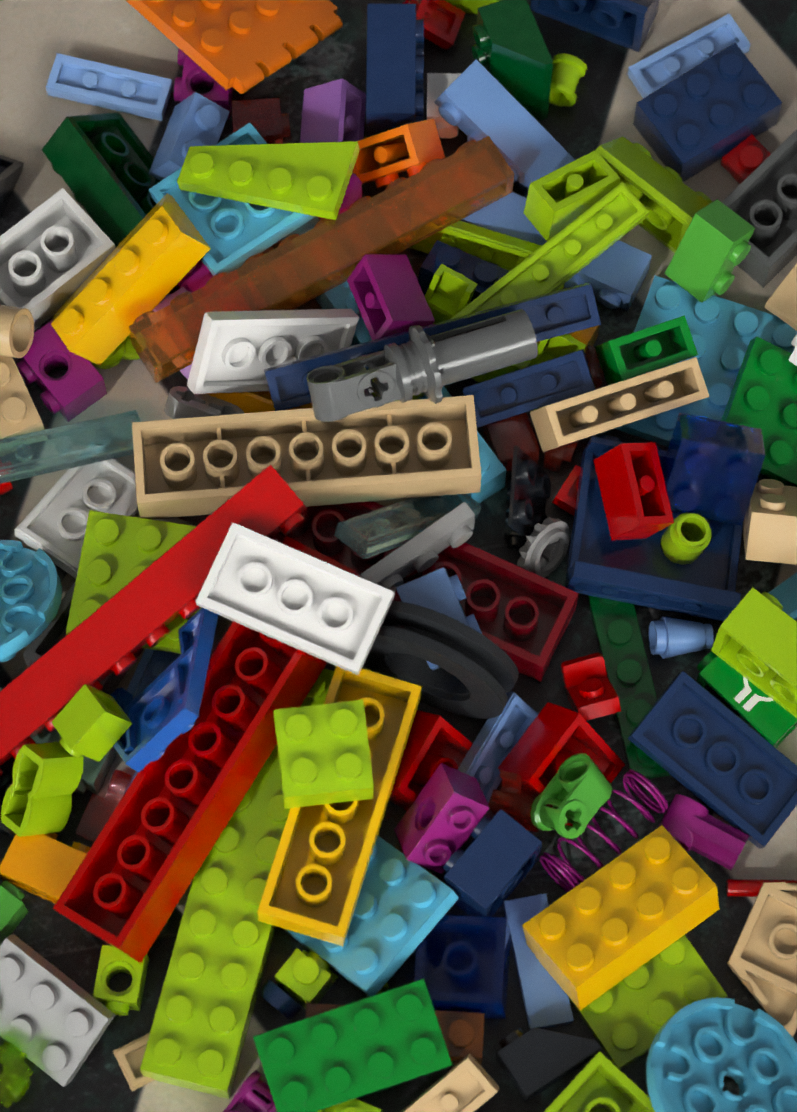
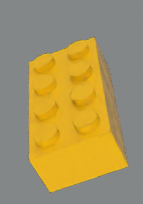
[522,825,719,1011]

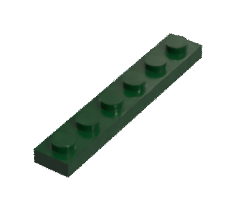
[586,595,670,782]

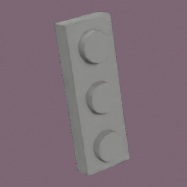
[361,502,475,592]

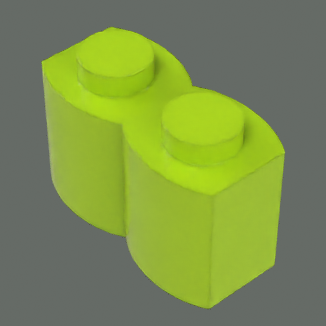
[1,742,84,837]

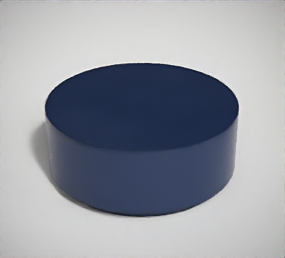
[259,979,303,1020]

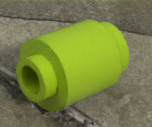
[661,513,711,565]

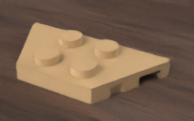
[727,882,797,1037]

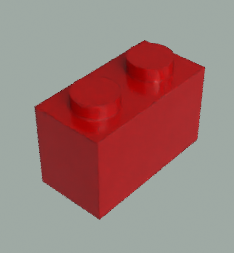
[594,442,674,541]

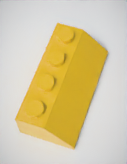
[51,193,211,366]

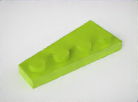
[177,141,360,220]

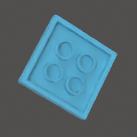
[149,122,315,281]
[283,836,459,997]

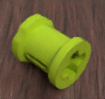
[549,54,587,107]

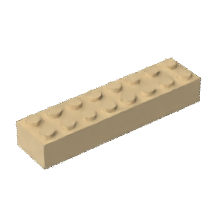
[132,395,482,519]

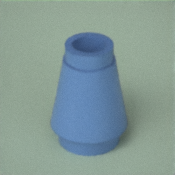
[648,616,714,659]

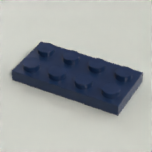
[627,671,797,849]

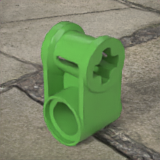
[530,753,612,839]

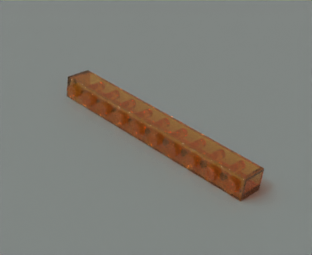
[129,136,514,383]

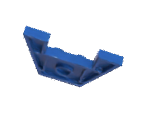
[111,608,218,773]

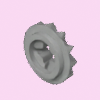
[517,517,570,578]

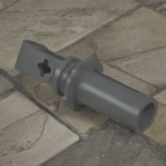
[306,309,538,422]

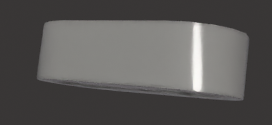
[164,386,244,419]

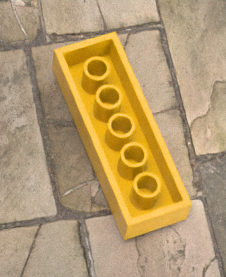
[257,666,422,946]

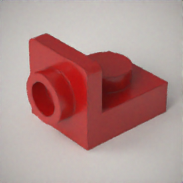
[403,0,465,50]
[561,652,621,721]

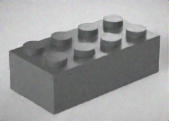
[722,129,797,288]

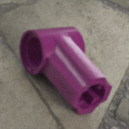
[658,794,749,871]

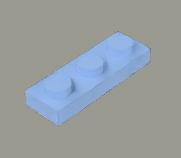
[627,13,751,98]
[46,53,173,121]

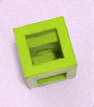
[275,948,338,1008]

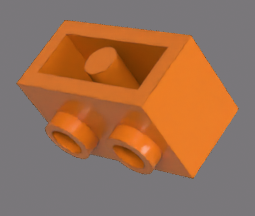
[353,119,445,188]

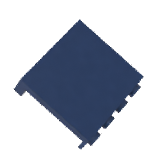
[565,435,755,622]

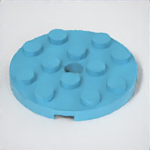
[0,540,62,662]
[646,998,797,1112]

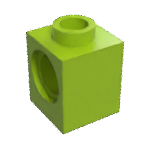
[93,945,149,1016]

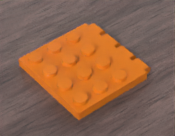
[126,0,342,94]

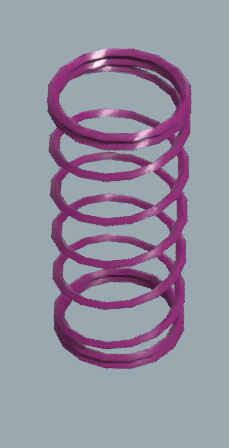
[540,769,668,892]

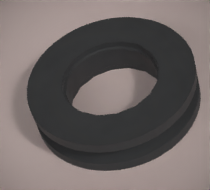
[364,601,519,719]

